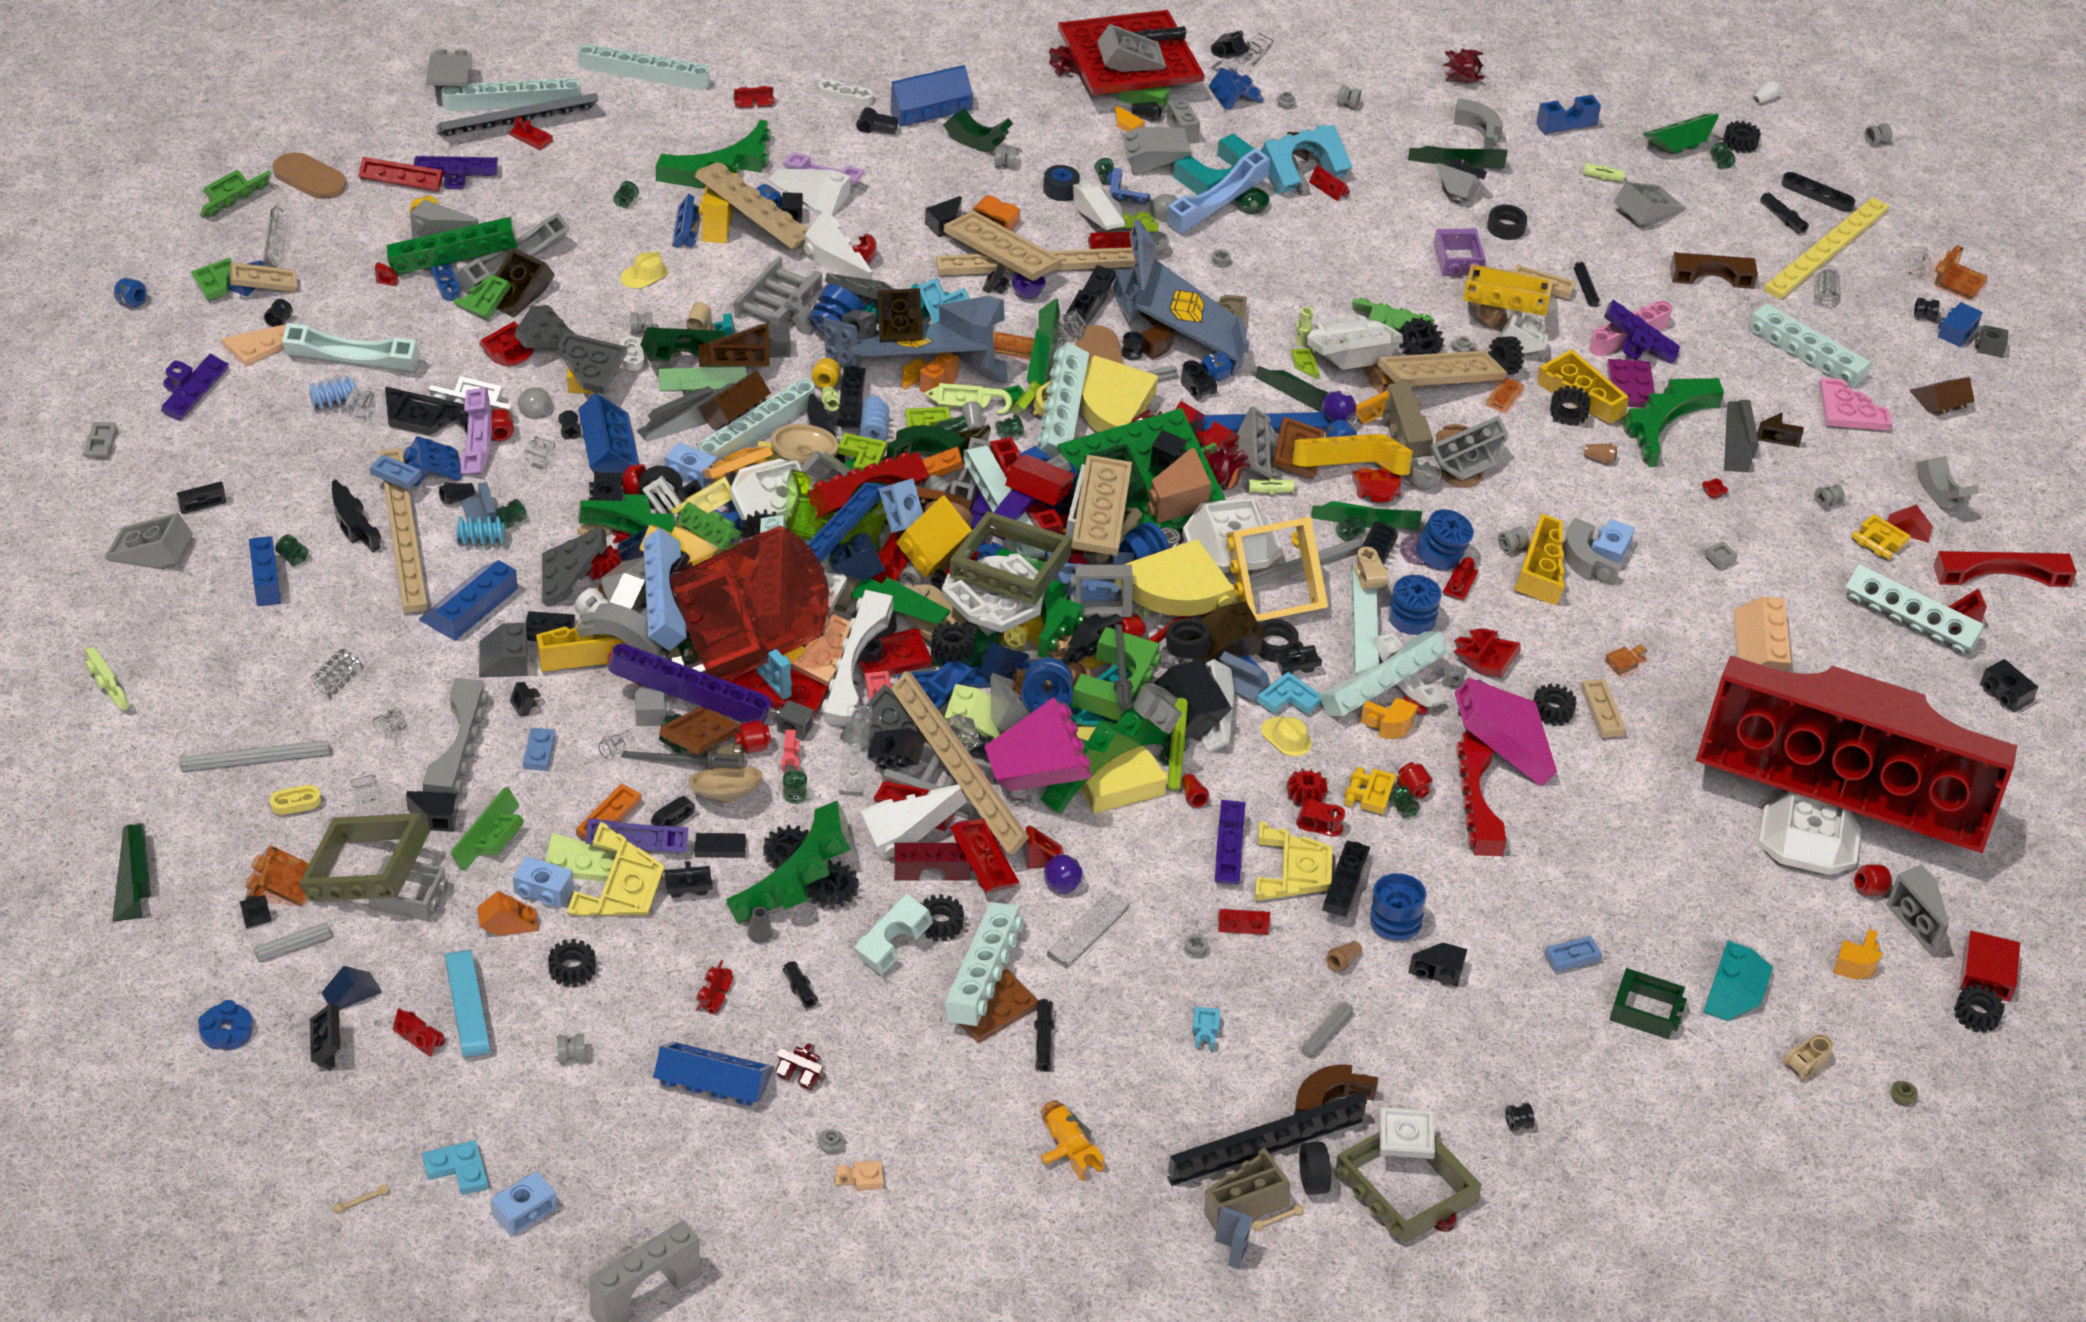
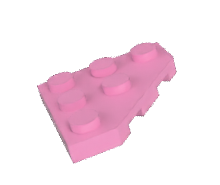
[1819,378,1892,431]

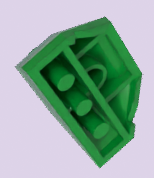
[1643,113,1719,154]

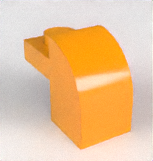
[1360,697,1418,739]
[1833,929,1883,980]

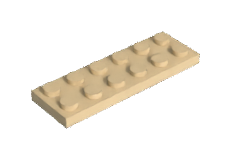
[695,162,809,249]
[944,211,1062,281]
[1377,351,1507,387]
[1071,455,1132,556]

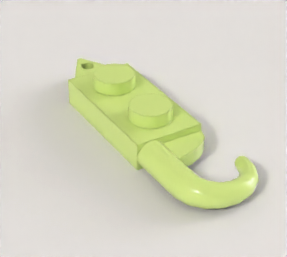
[925,383,1012,414]
[83,646,129,711]

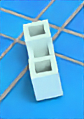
[854,894,933,976]

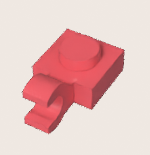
[781,730,800,772]

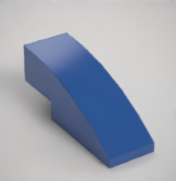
[923,659,973,711]

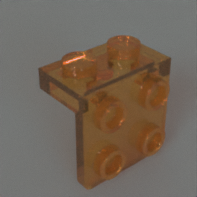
[1934,245,1988,299]
[245,845,309,906]

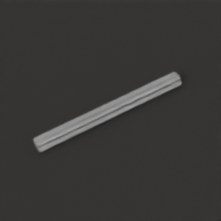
[1249,538,1364,589]
[180,740,330,772]

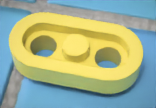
[270,785,321,815]

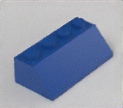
[891,65,973,127]
[578,393,639,475]
[419,560,518,641]
[653,1041,774,1106]

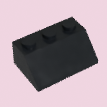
[1154,659,1232,740]

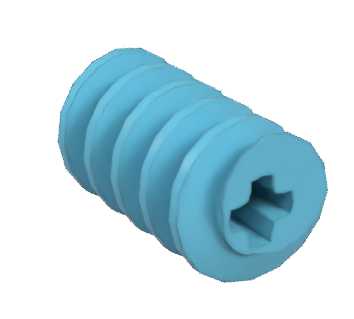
[457,516,505,545]

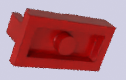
[509,116,553,151]

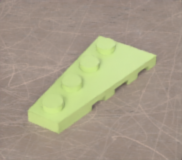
[545,833,617,882]

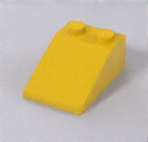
[896,495,972,578]

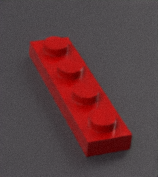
[358,157,444,192]

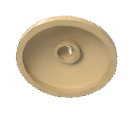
[771,424,839,464]
[688,766,763,803]

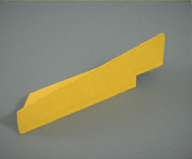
[640,524,754,580]

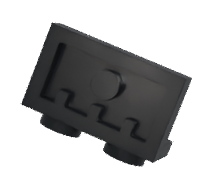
[310,1003,341,1070]

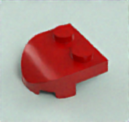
[479,321,533,366]
[1352,467,1401,502]

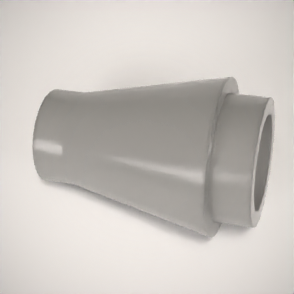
[961,401,983,430]

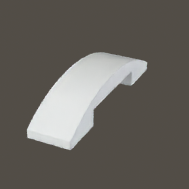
[1375,633,1447,707]

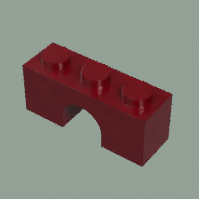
[894,843,971,881]

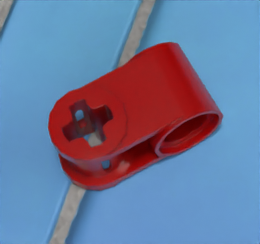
[1296,799,1345,837]

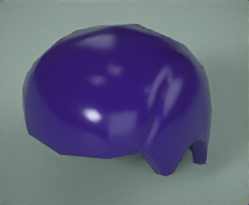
[1012,273,1046,299]
[1321,390,1357,422]
[1043,854,1083,894]

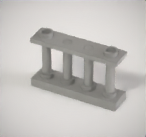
[733,256,822,325]
[882,742,995,820]

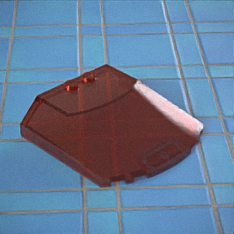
[669,526,830,681]

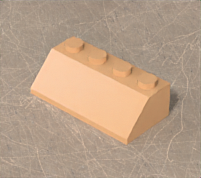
[1734,596,1791,672]

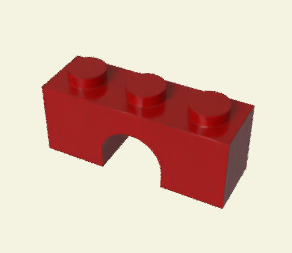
[1175,400,1239,449]

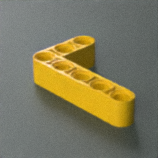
[1292,434,1413,475]

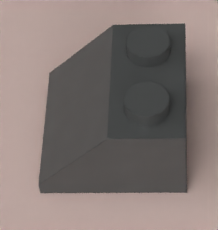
[479,623,528,678]

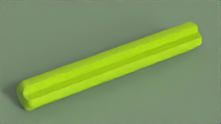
[1167,698,1188,791]

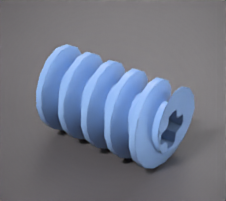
[309,376,359,411]
[860,396,890,441]

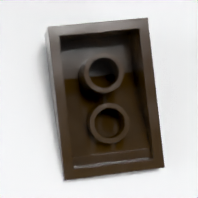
[495,248,555,317]
[877,288,923,342]
[1181,601,1264,663]

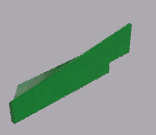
[1027,298,1060,387]
[1311,501,1423,530]
[851,577,951,624]

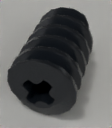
[1357,522,1398,565]

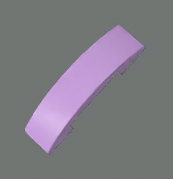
[783,152,865,186]
[460,387,492,475]

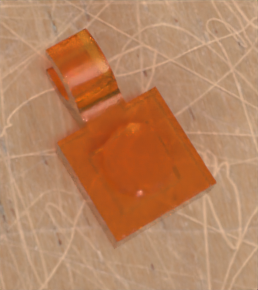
[1605,644,1648,676]

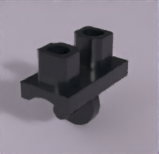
[1274,641,1322,676]
[664,861,713,898]

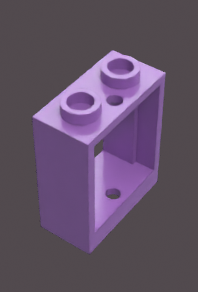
[1434,229,1486,276]

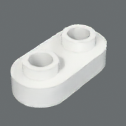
[620,336,645,371]

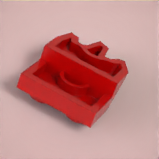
[1454,628,1521,678]

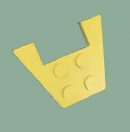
[1255,821,1333,901]
[567,822,665,916]

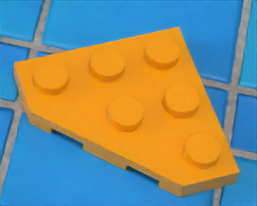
[702,446,773,481]

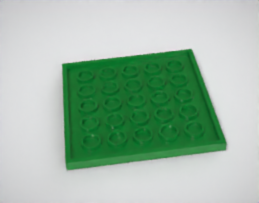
[1057,408,1226,533]

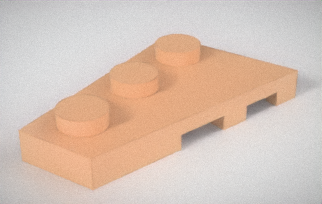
[221,324,286,367]
[791,614,851,687]

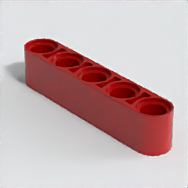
[870,504,926,584]

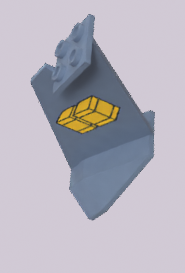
[1113,219,1249,376]
[823,296,1007,383]

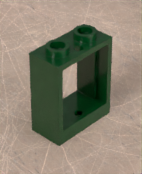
[1084,444,1147,504]
[1609,968,1687,1040]

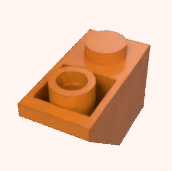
[477,891,539,936]

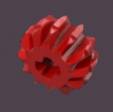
[586,545,622,581]
[1286,768,1328,805]

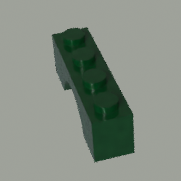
[640,327,726,361]

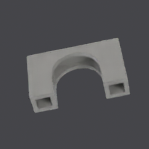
[589,1220,700,1322]

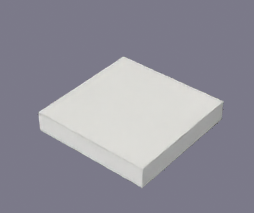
[1379,1107,1435,1159]

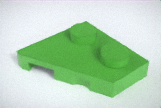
[191,257,232,301]
[453,274,511,320]

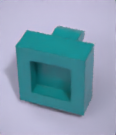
[714,313,736,336]

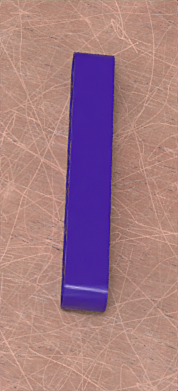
[608,644,771,724]

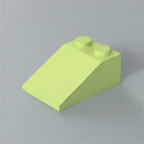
[944,684,1002,742]

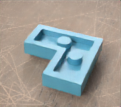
[918,278,970,324]
[755,649,792,700]
[1256,672,1322,715]
[422,1140,488,1195]

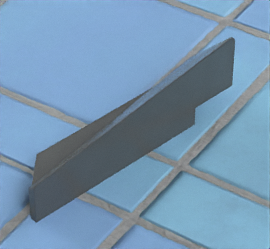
[637,383,733,442]
[1724,400,1759,472]

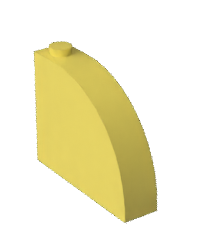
[1080,355,1158,432]
[1115,539,1234,616]
[1076,726,1168,814]

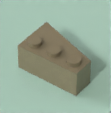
[1382,381,1433,458]
[1204,1147,1290,1230]

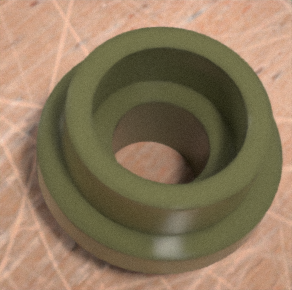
[1891,1081,1918,1105]

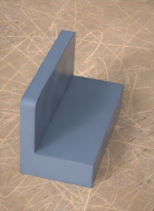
[461,482,496,523]
[1220,651,1269,702]
[1215,1206,1253,1269]

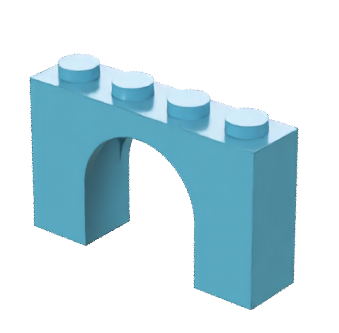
[1260,124,1353,194]

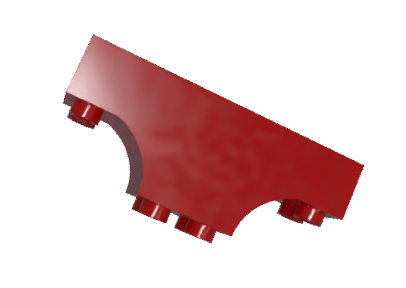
[1695,655,2018,854]

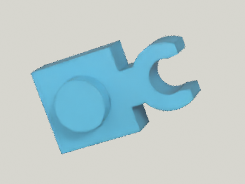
[1192,1007,1220,1050]

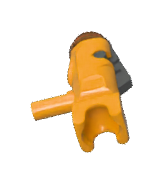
[1040,1100,1105,1180]

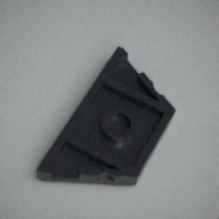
[385,387,462,435]

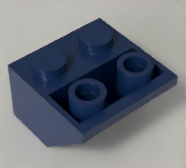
[829,532,885,580]

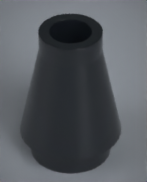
[1132,101,1162,121]
[439,482,475,505]

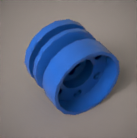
[807,284,864,334]
[1416,509,1474,570]
[1118,522,1170,561]
[1389,574,1442,635]
[1022,657,1073,712]
[1370,873,1426,941]

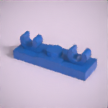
[672,193,700,248]

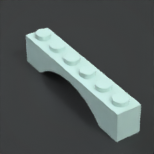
[282,323,420,372]
[1319,631,1449,716]

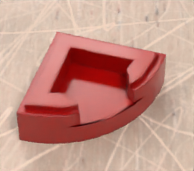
[375,262,399,286]

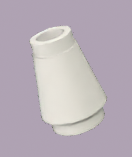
[1752,80,1780,105]

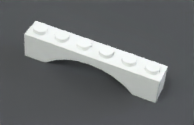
[822,590,894,727]

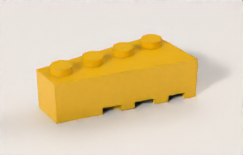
[699,173,738,244]
[1538,349,1629,424]
[1514,513,1565,605]
[536,623,627,672]

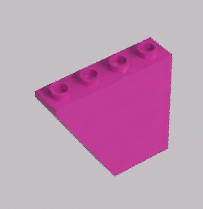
[1454,677,1557,786]
[984,697,1092,791]

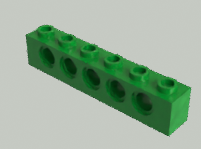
[386,216,518,275]

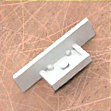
[428,376,516,418]

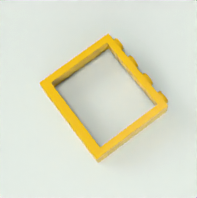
[1463,264,1553,316]
[1226,516,1328,621]

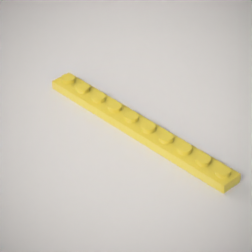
[1764,197,1889,300]

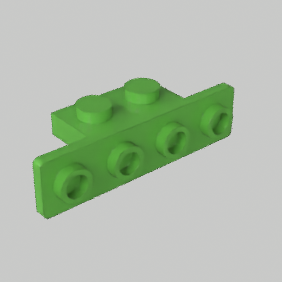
[200,169,272,219]
[1352,298,1435,332]
[659,367,747,394]
[678,502,742,551]
[451,787,524,870]

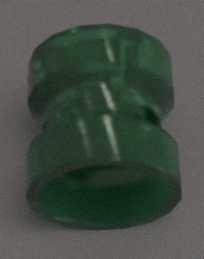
[1710,142,1736,169]
[496,499,527,529]
[275,534,308,566]
[783,770,807,804]

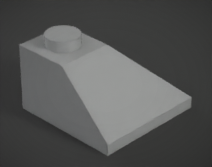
[1436,163,1481,203]

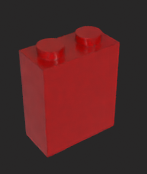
[1005,454,1075,506]
[1959,930,2021,1002]

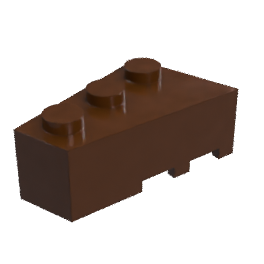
[699,323,770,368]
[699,370,771,429]

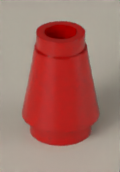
[1182,774,1209,808]

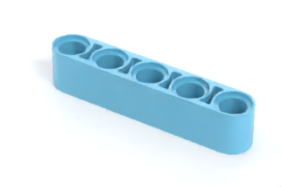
[445,949,490,1058]

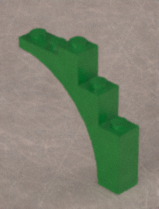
[655,119,771,189]
[1623,378,1724,467]
[578,495,708,584]
[995,548,1086,658]
[1040,706,1170,814]
[727,800,851,924]

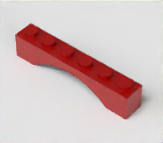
[990,437,1063,535]
[806,452,930,519]
[1933,551,2077,587]
[1456,732,1507,856]

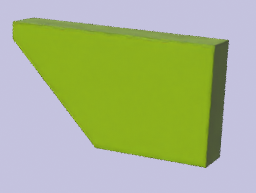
[1291,348,1320,379]
[1011,381,1041,415]

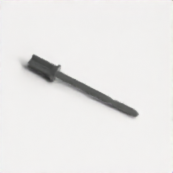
[1113,624,1133,712]
[621,751,742,770]

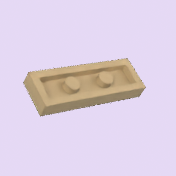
[230,262,297,292]
[1513,264,1576,300]
[1581,679,1626,738]

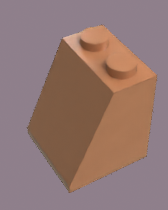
[1147,448,1211,523]

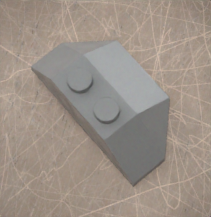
[1236,406,1282,478]
[1429,415,1509,481]
[601,557,646,611]

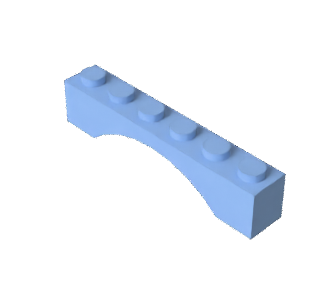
[1167,148,1270,234]
[643,528,686,651]

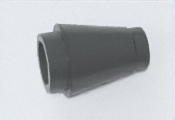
[747,907,773,943]

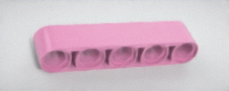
[1589,301,1673,356]

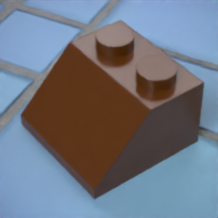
[1910,377,1975,415]

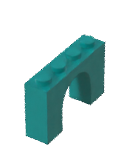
[1173,133,1255,195]

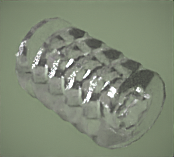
[1814,265,1841,309]
[310,649,363,700]

